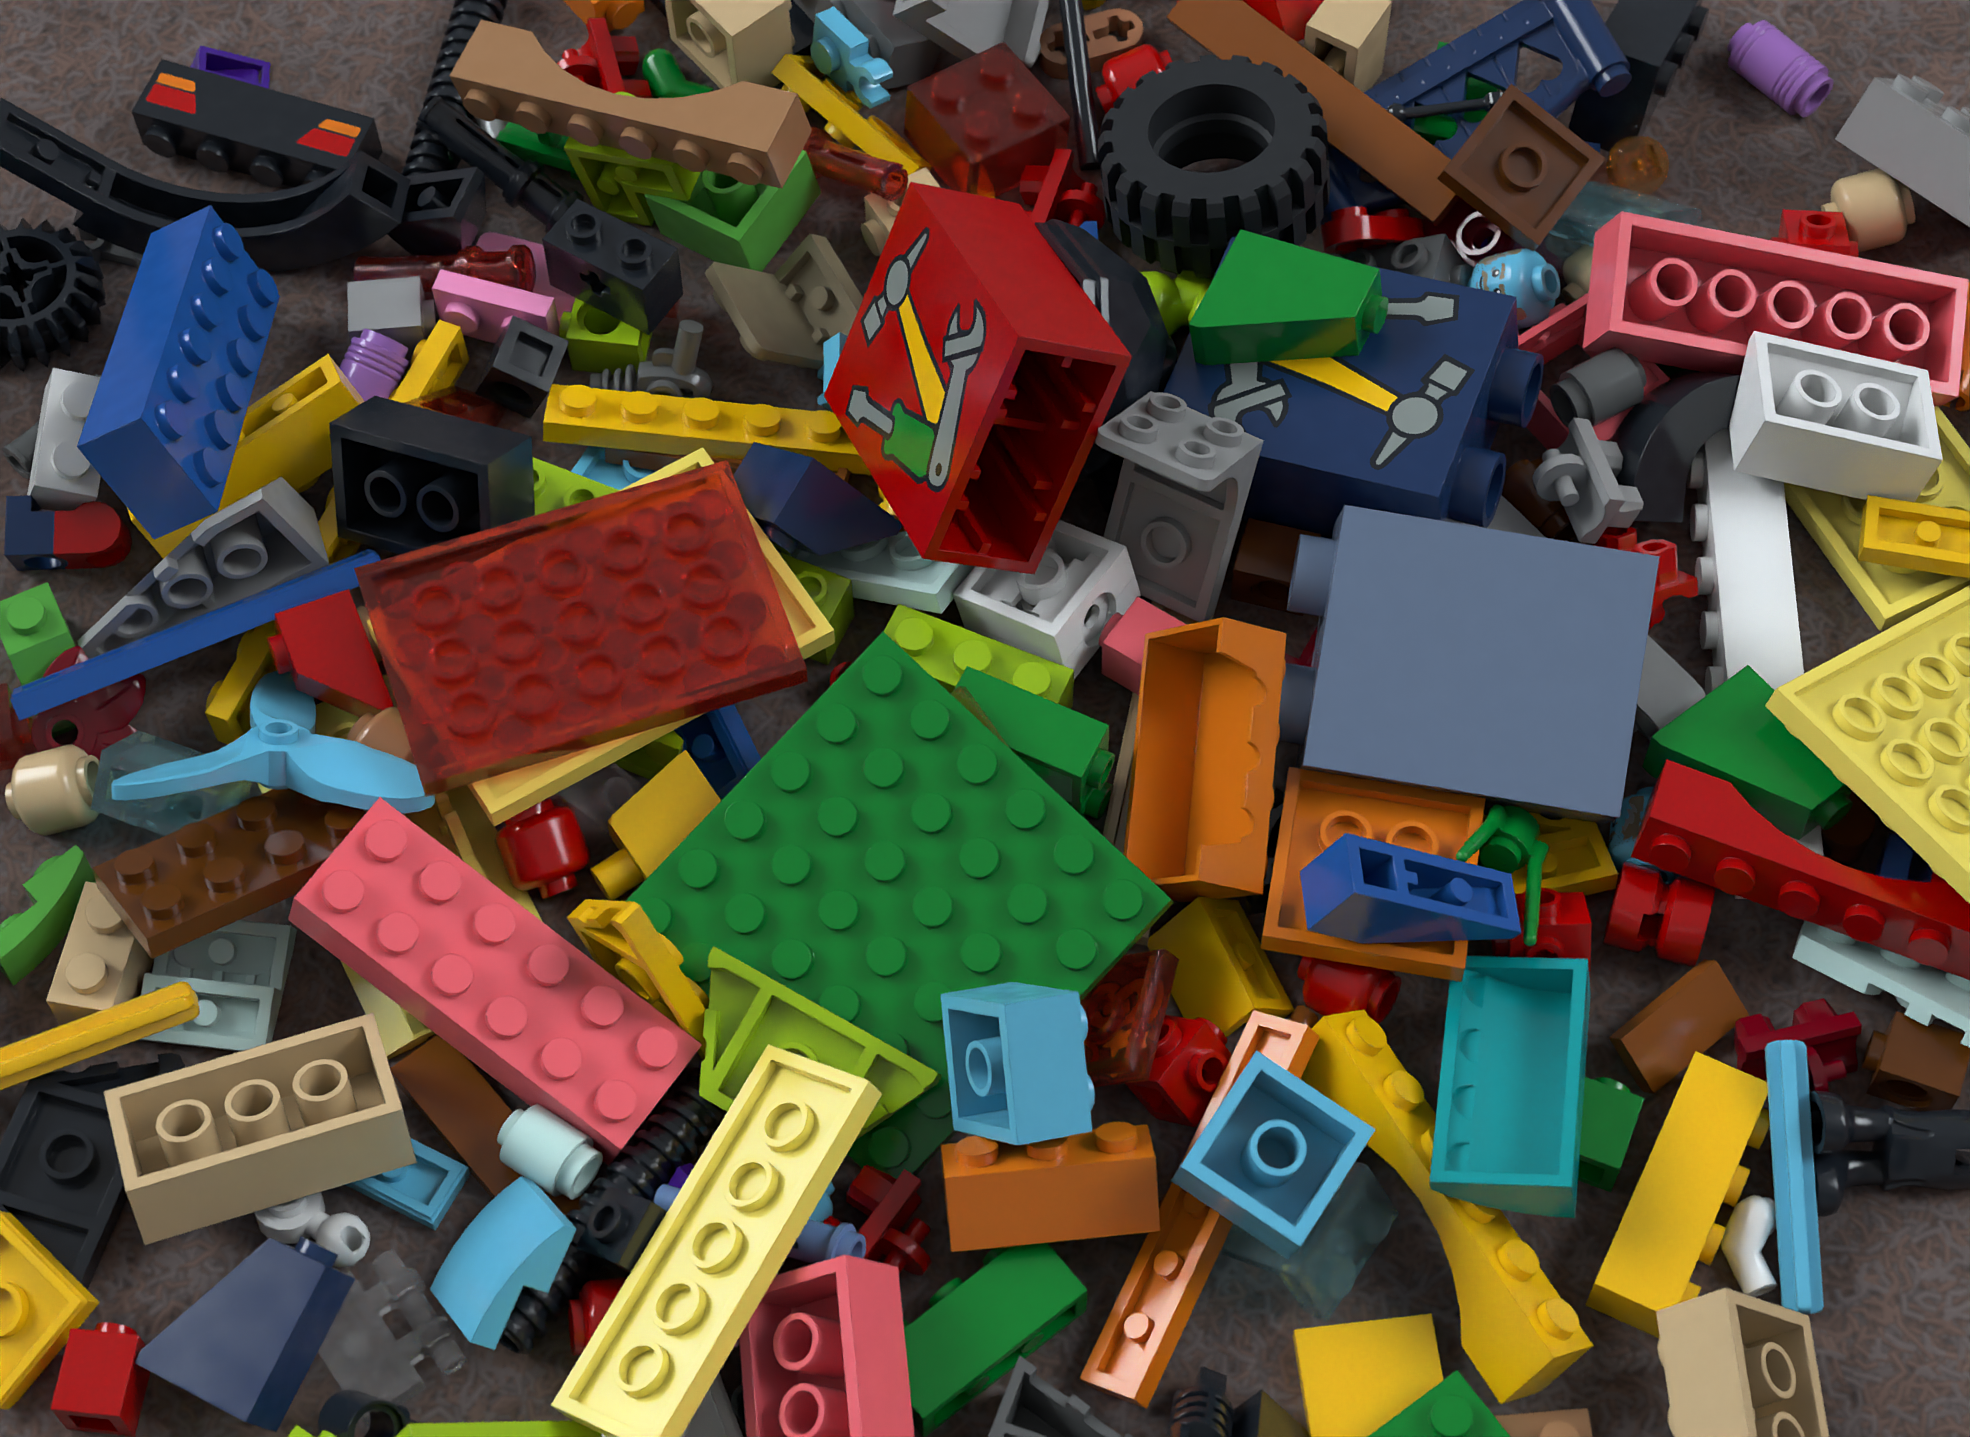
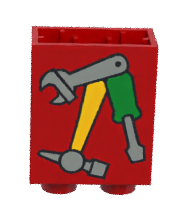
[824,182,1133,575]

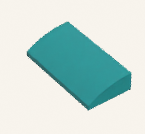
[1429,956,1591,1218]

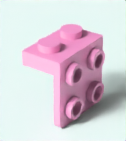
[432,232,575,343]

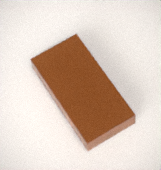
[1609,959,1749,1094]

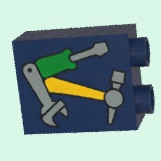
[1163,237,1544,539]

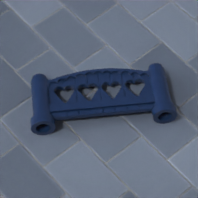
[1320,0,1632,225]

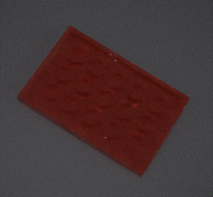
[354,460,808,797]

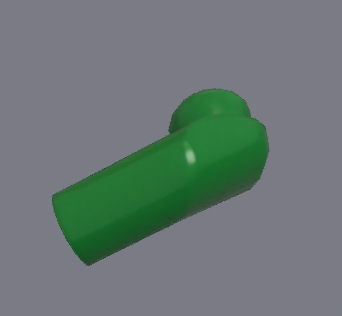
[642,48,714,98]

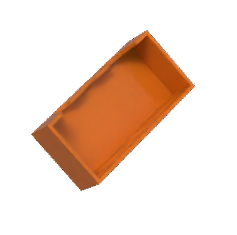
[1123,617,1287,902]

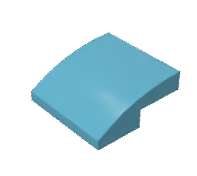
[430,1176,576,1350]

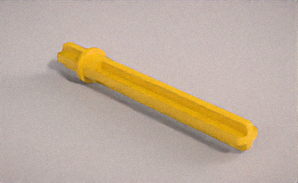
[0,981,200,1091]

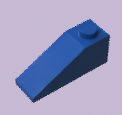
[1300,833,1521,944]

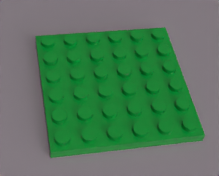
[626,631,1173,1179]

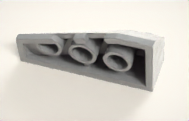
[77,476,329,659]

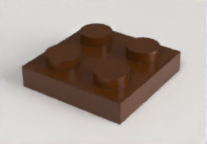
[1437,84,1606,251]

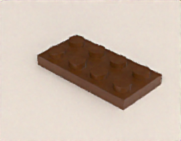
[92,788,368,959]

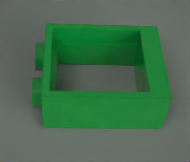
[951,666,1115,820]

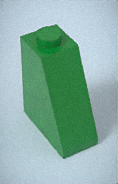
[1189,229,1388,365]
[1642,665,1853,840]

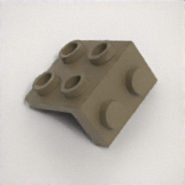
[705,234,863,370]

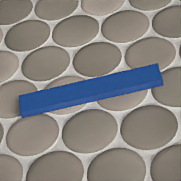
[10,549,387,721]

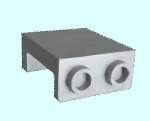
[892,0,1052,81]

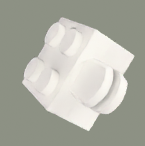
[953,520,1141,679]

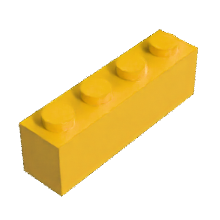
[127,354,365,559]
[1585,1051,1770,1339]

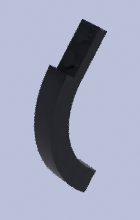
[0,97,411,272]

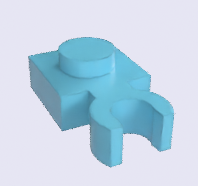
[811,7,893,108]

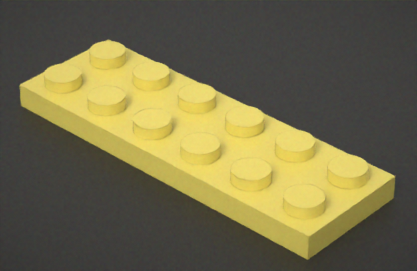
[551,1044,882,1437]

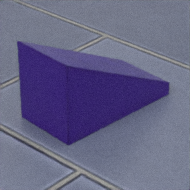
[190,45,270,89]

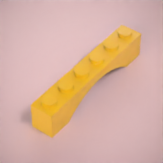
[1300,1009,1593,1404]

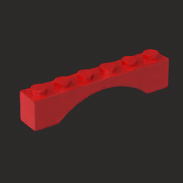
[1631,760,1970,980]

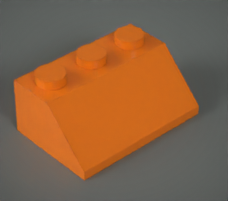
[941,1122,1160,1252]

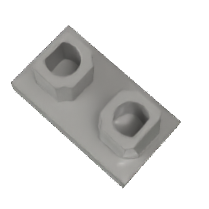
[1532,417,1644,544]

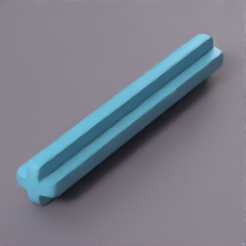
[1765,1040,1824,1314]

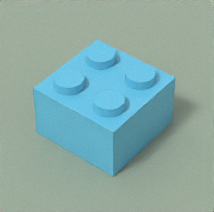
[940,982,1095,1145]
[1171,1050,1376,1259]

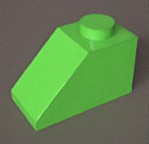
[0,582,76,738]

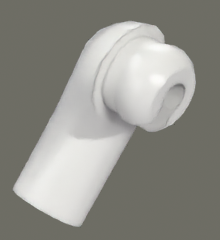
[1721,1195,1777,1297]

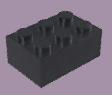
[329,396,536,571]

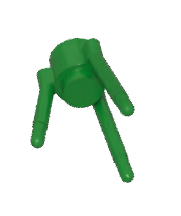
[1456,804,1549,946]

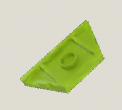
[699,946,942,1140]

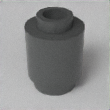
[1550,347,1647,428]

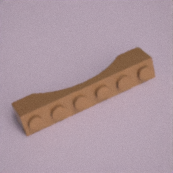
[449,20,812,189]

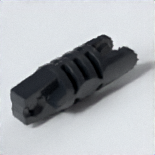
[1166,1366,1235,1437]

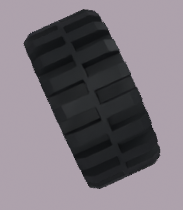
[1098,54,1330,278]

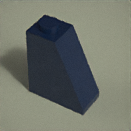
[134,1236,355,1432]

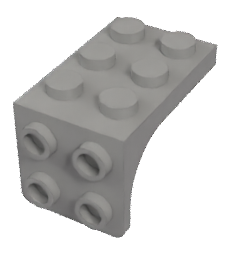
[1095,391,1264,622]

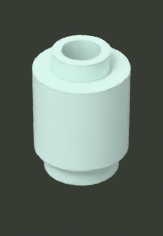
[497,1104,603,1200]

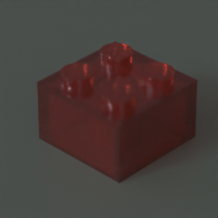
[904,42,1071,198]

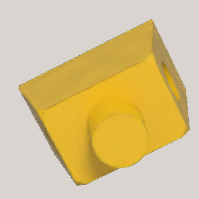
[590,750,721,901]

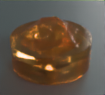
[1606,136,1669,195]

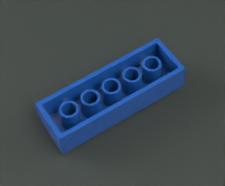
[77,205,280,540]

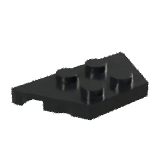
[0,1053,185,1290]

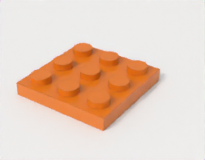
[1260,767,1485,982]

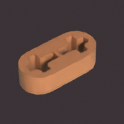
[1038,8,1144,80]

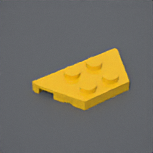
[567,899,709,1060]

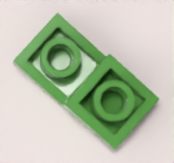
[0,845,96,986]

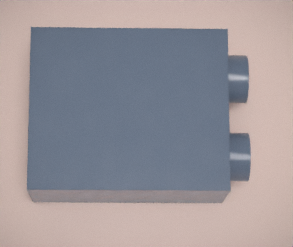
[1278,505,1660,826]

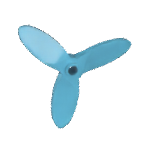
[111,671,435,814]

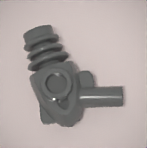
[590,320,714,398]

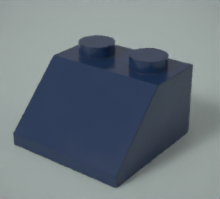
[729,442,902,556]

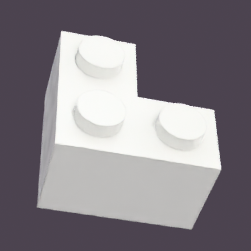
[27,368,101,511]

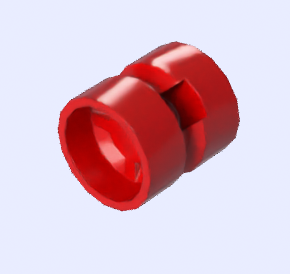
[1603,861,1715,968]

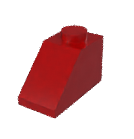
[267,589,394,718]

